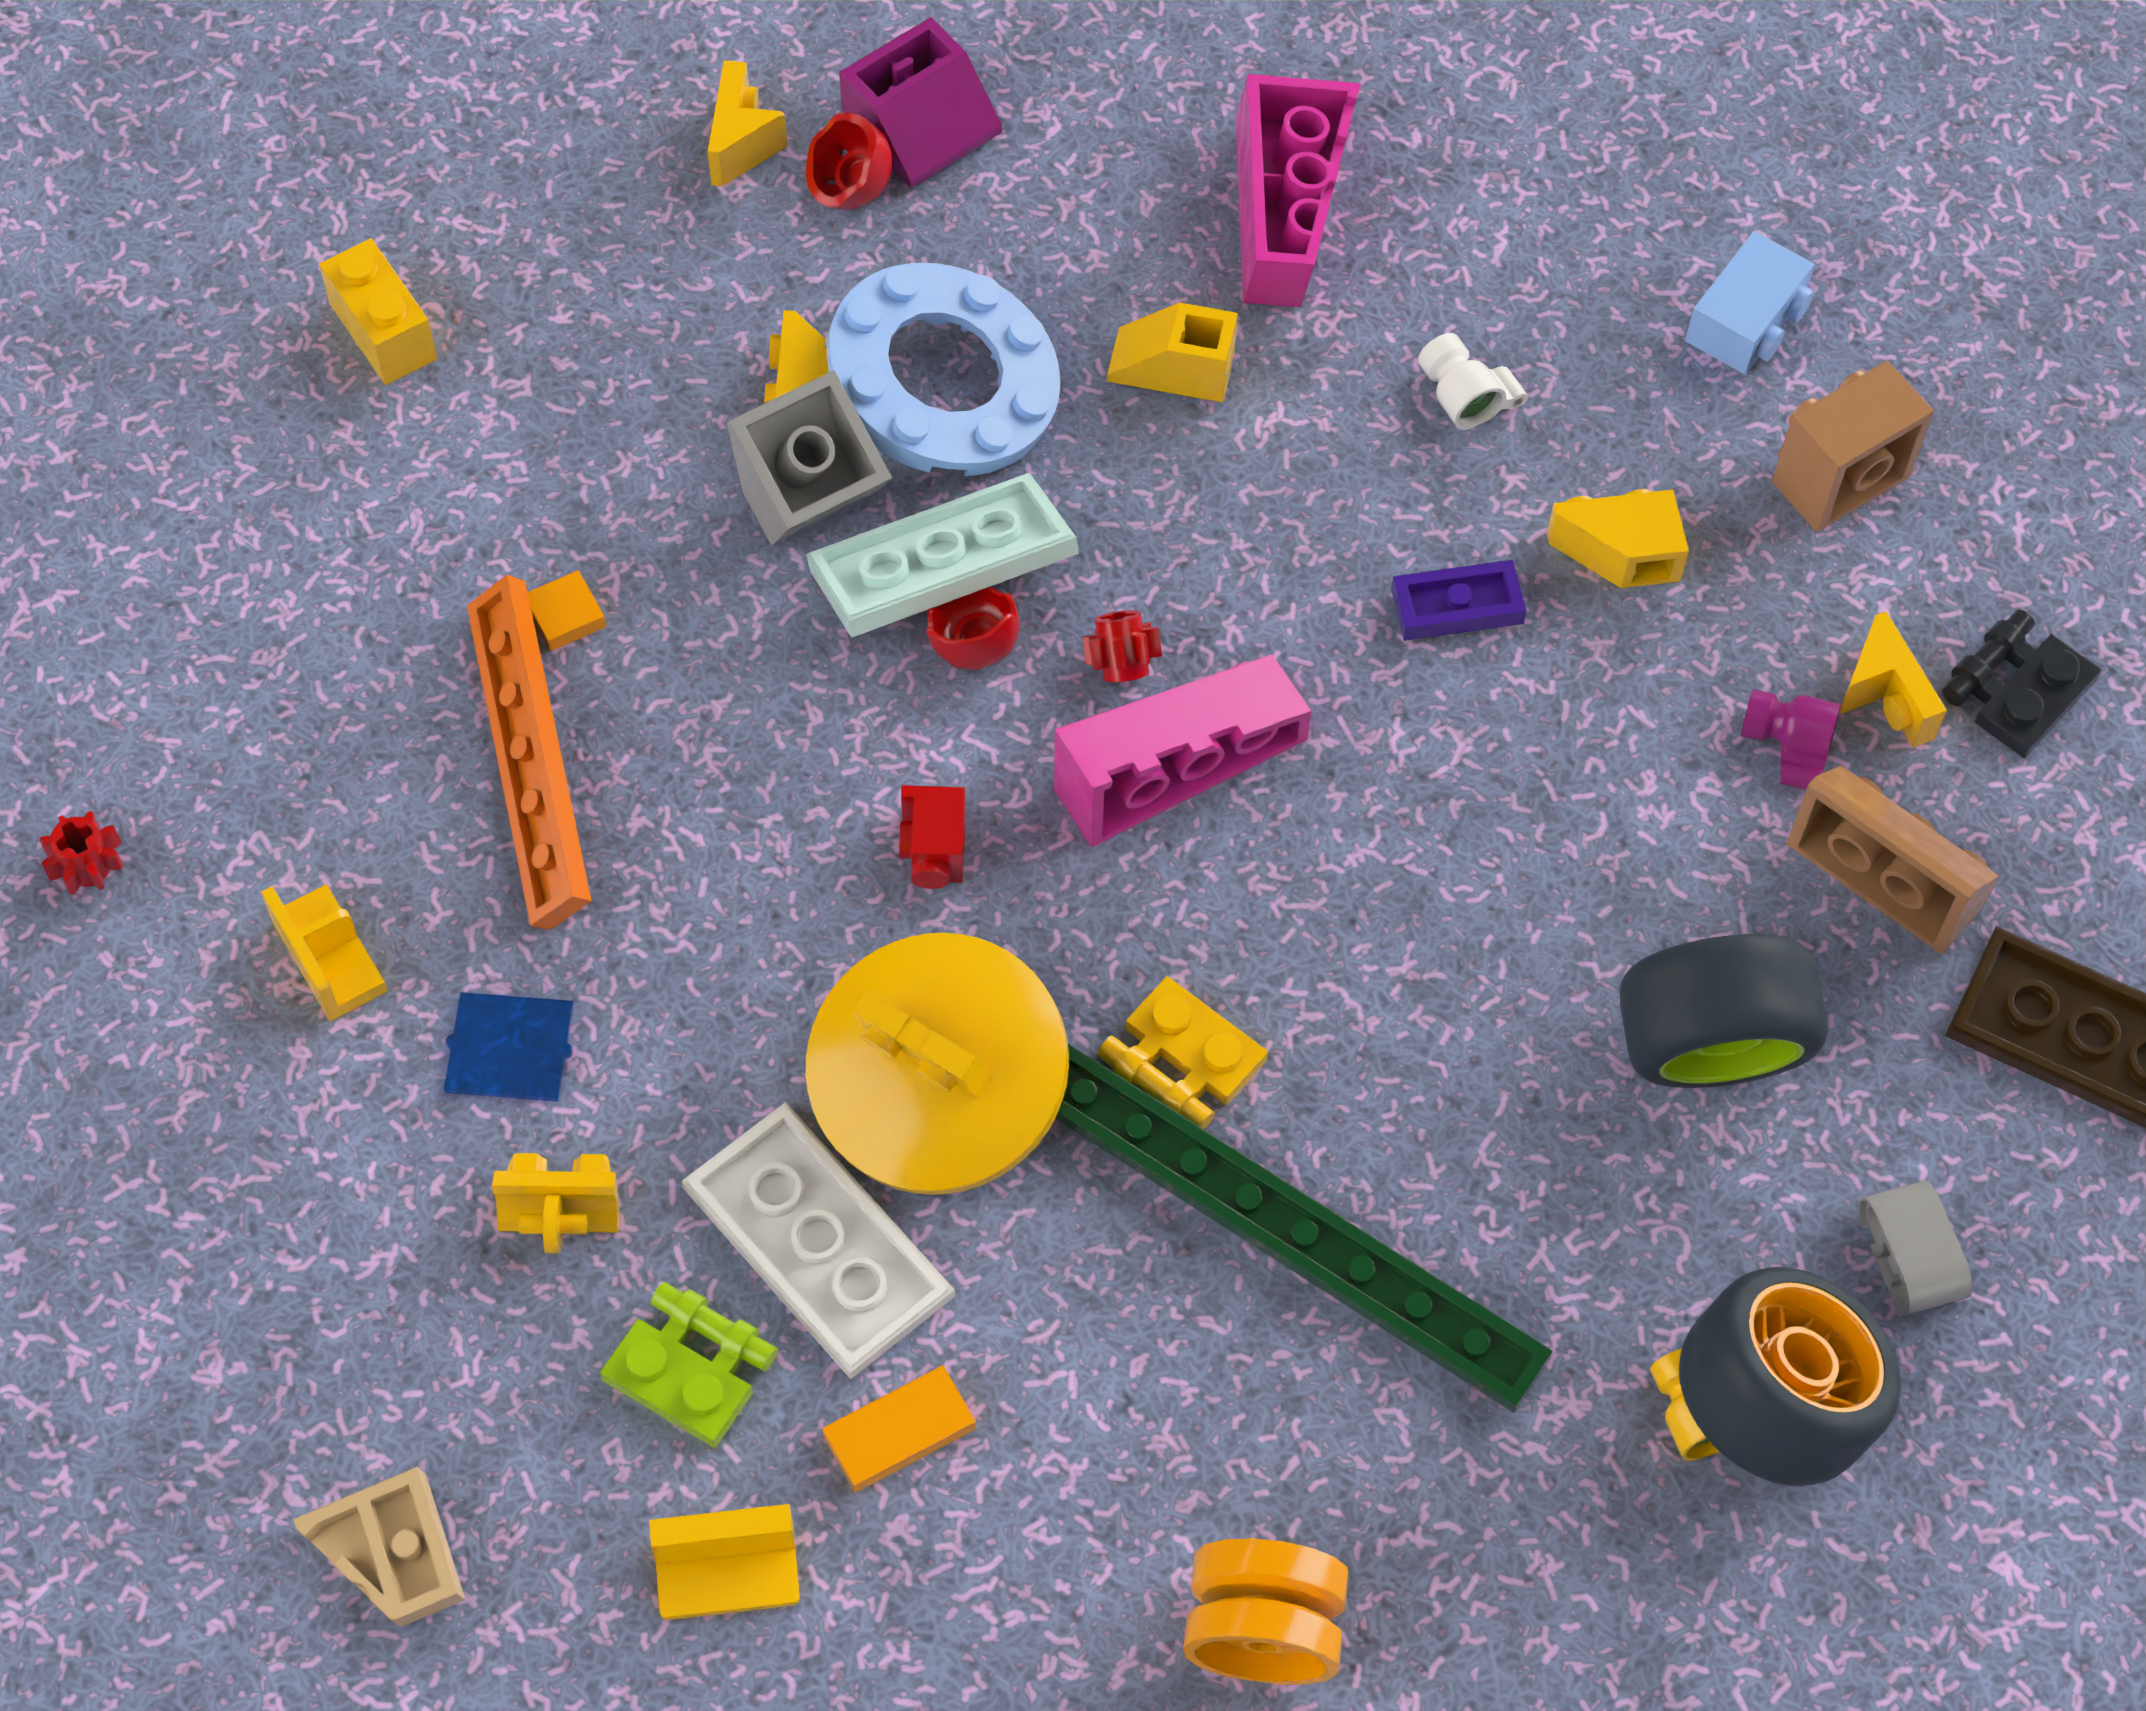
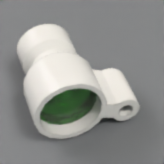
[1418,333,1528,430]

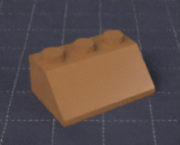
[1786,766,1999,955]

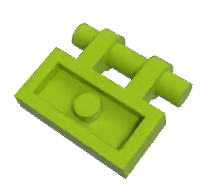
[600,1282,778,1448]

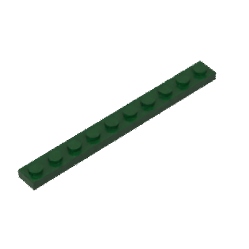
[1055,1044,1553,1413]

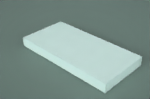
[806,473,1079,638]

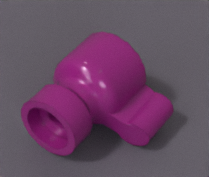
[1741,689,1841,790]

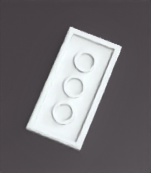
[682,1102,955,1379]

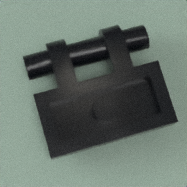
[1942,609,2102,759]

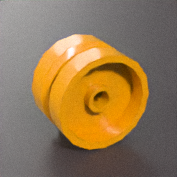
[1183,1538,1349,1685]

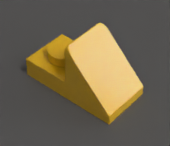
[707,60,787,186]
[1839,611,1947,747]

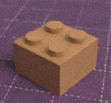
[1772,360,1934,532]

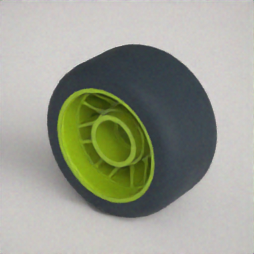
[1619,934,1828,1088]

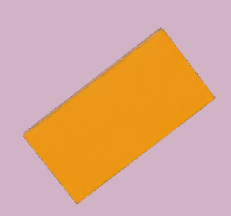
[822,1365,976,1493]

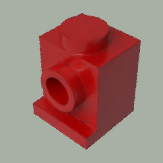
[899,785,966,889]

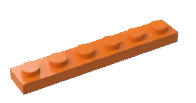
[467,574,592,930]

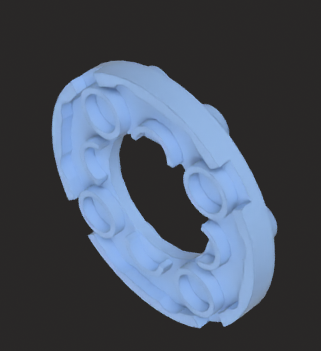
[824,263,1060,476]

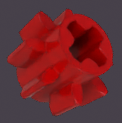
[1082,610,1162,682]
[39,811,123,895]

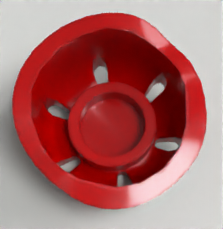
[806,112,893,210]

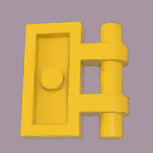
[1097,976,1268,1130]

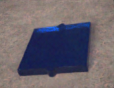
[444,992,574,1102]

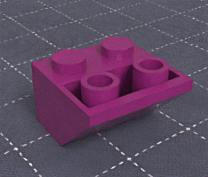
[839,17,1002,188]

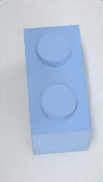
[1685,231,1815,375]

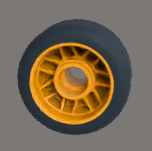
[1679,1267,1901,1486]

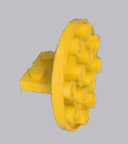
[806,933,1069,1195]

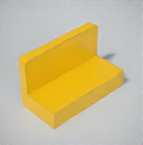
[649,1504,800,1620]

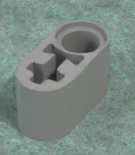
[1858,1180,1972,1316]

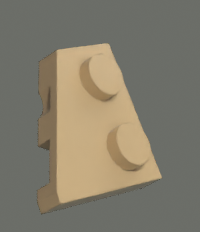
[293,1467,465,1628]

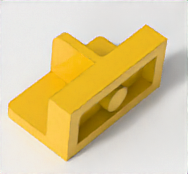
[261,884,388,1022]

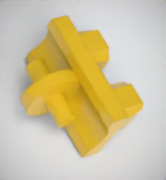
[492,1153,620,1254]

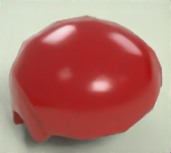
[926,587,1020,670]

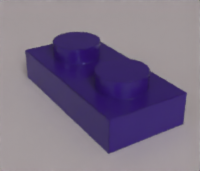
[1391,560,1526,641]

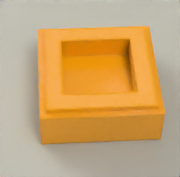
[528,570,606,651]

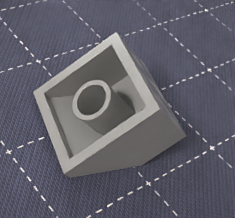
[727,370,892,546]

